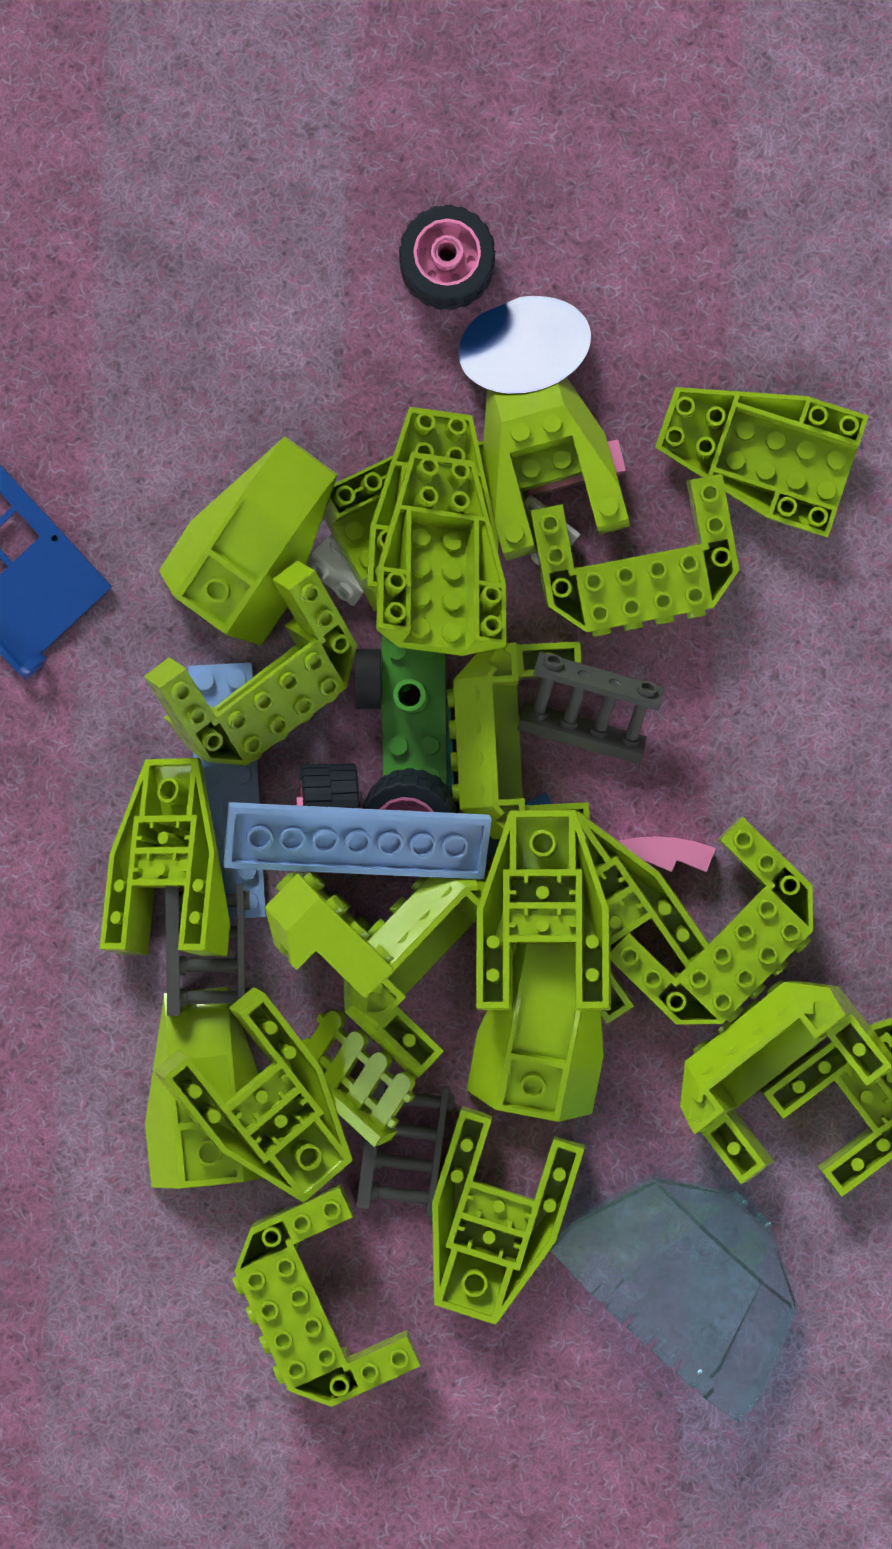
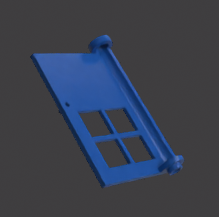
[0,464,113,680]

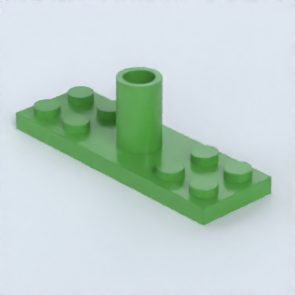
[382,635,447,784]

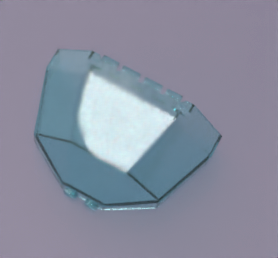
[550,1173,798,1423]

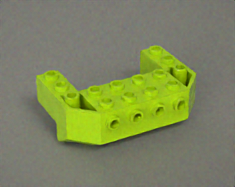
[529,474,740,637]
[143,560,358,766]
[447,641,590,840]
[610,817,813,1025]
[343,869,519,1079]
[265,871,394,998]
[680,980,892,1184]
[232,1183,421,1407]

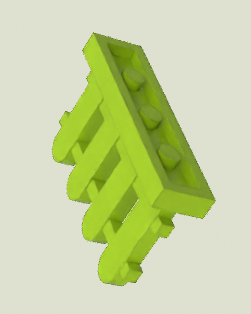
[302,1009,416,1147]

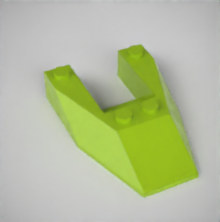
[482,377,630,561]
[99,758,230,956]
[476,810,611,1010]
[576,811,710,1024]
[154,987,353,1203]
[760,1017,892,1197]
[432,1106,585,1325]

